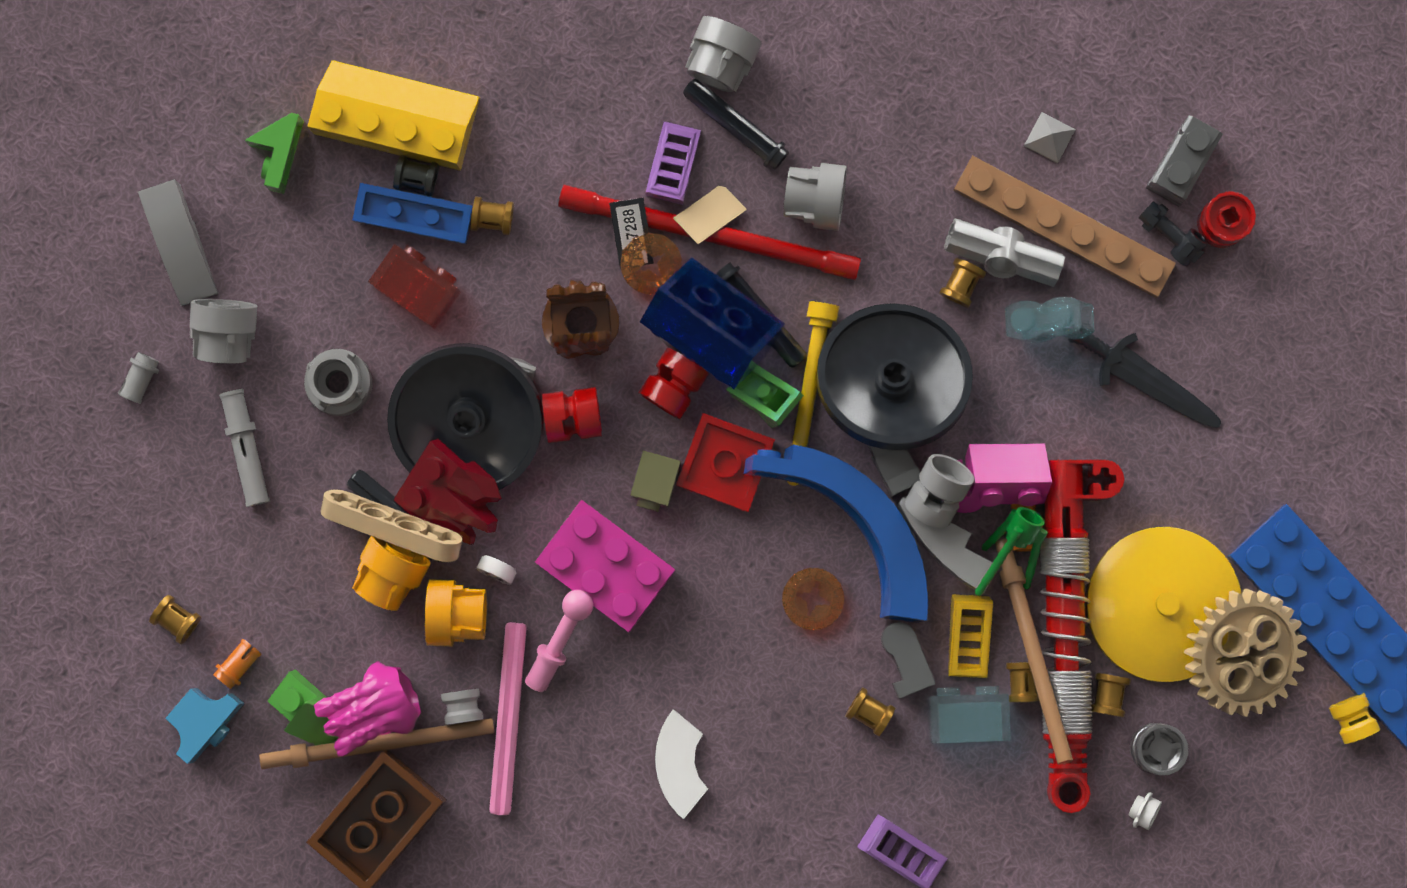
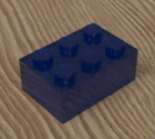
[640,257,785,389]

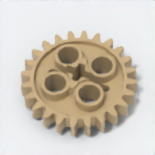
[1184,589,1307,717]

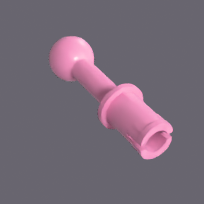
[525,590,593,692]

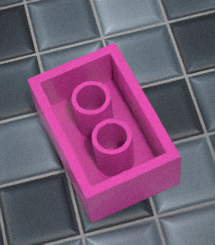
[535,500,676,633]

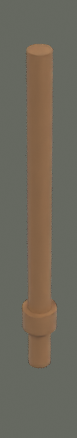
[995,539,1073,765]
[259,718,494,769]

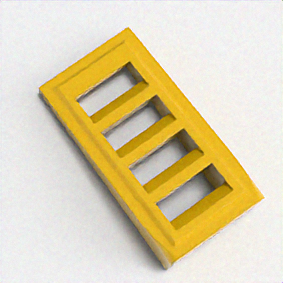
[948,594,993,678]

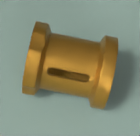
[471,197,514,235]
[939,258,986,308]
[149,595,201,645]
[1006,662,1040,702]
[1091,673,1131,717]
[845,687,896,736]

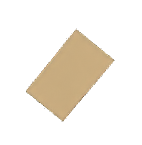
[673,186,747,244]

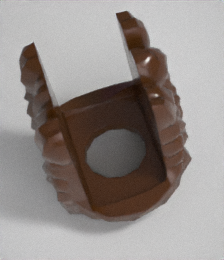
[542,280,619,359]

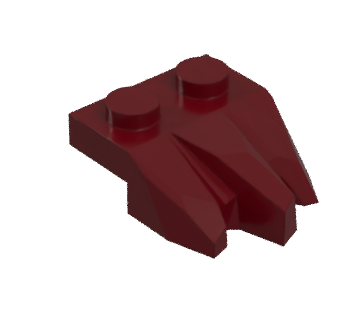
[393,439,502,545]

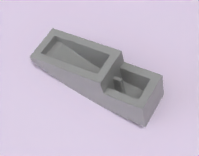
[138,179,218,306]
[897,497,992,594]

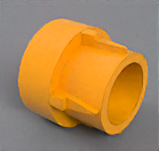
[352,536,431,611]
[425,580,487,647]

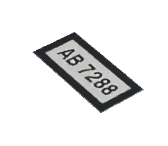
[609,197,654,269]

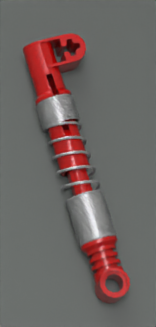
[1040,460,1124,813]

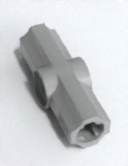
[944,218,1065,287]

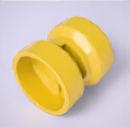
[1329,693,1380,744]

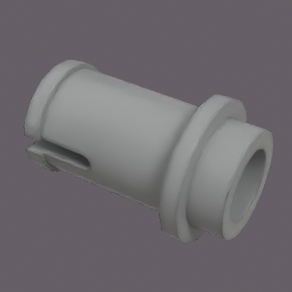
[118,352,159,404]

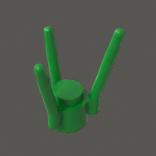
[975,507,1048,596]

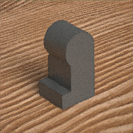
[867,445,920,497]
[881,622,936,698]

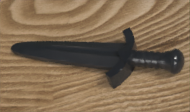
[1067,323,1221,428]

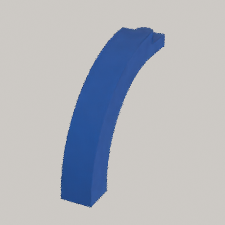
[744,445,928,623]

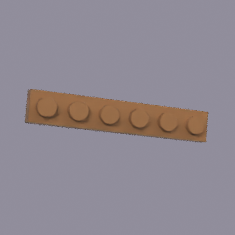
[953,155,1176,298]

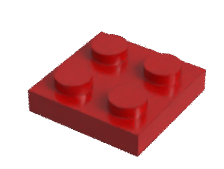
[676,413,775,512]

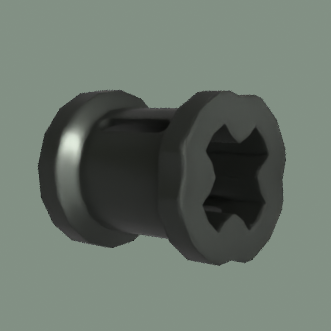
[393,155,439,197]

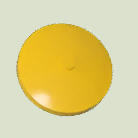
[1086,527,1241,682]

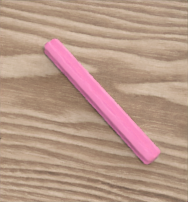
[489,622,527,815]

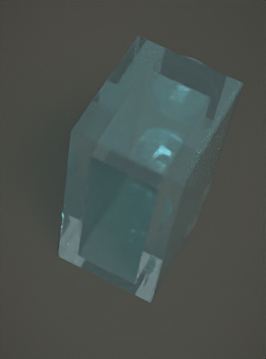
[928,686,1011,744]

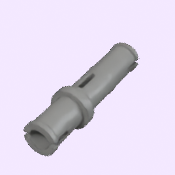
[219,389,270,507]

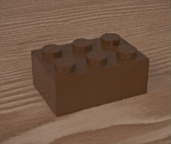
[306,750,447,888]

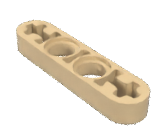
[320,490,463,562]

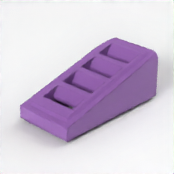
[646,122,701,205]
[857,815,948,888]

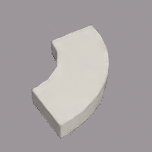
[655,709,708,819]

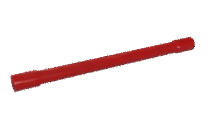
[558,185,861,281]

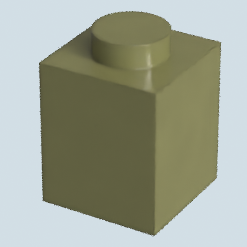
[630,450,681,512]

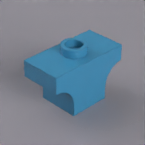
[165,688,245,764]

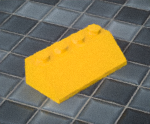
[307,60,480,171]

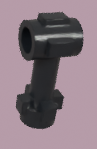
[1139,201,1208,267]

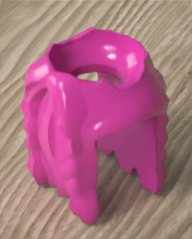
[313,661,421,757]

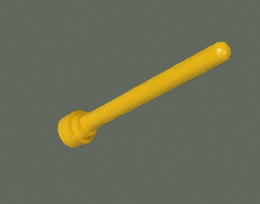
[787,301,839,486]

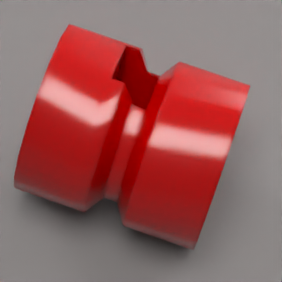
[1197,191,1256,248]
[638,347,709,420]
[542,387,602,443]

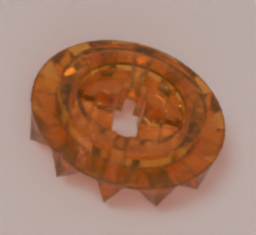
[620,232,682,294]
[782,568,844,630]

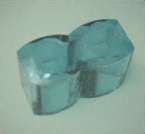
[1005,297,1095,343]

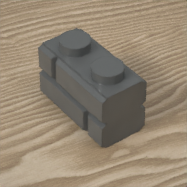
[1146,115,1223,207]

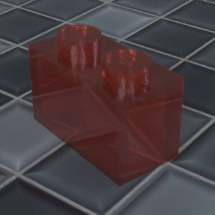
[368,244,461,330]

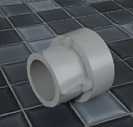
[685,16,762,92]
[784,163,847,231]
[190,299,257,363]
[304,349,372,416]

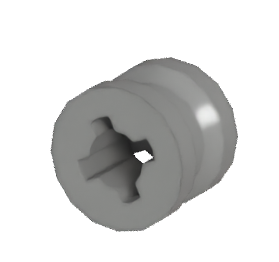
[441,688,483,725]

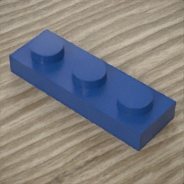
[352,183,473,245]

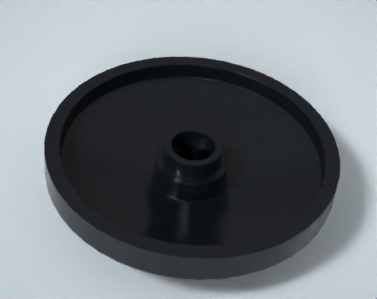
[817,303,973,450]
[387,343,543,490]

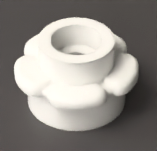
[1129,792,1162,830]

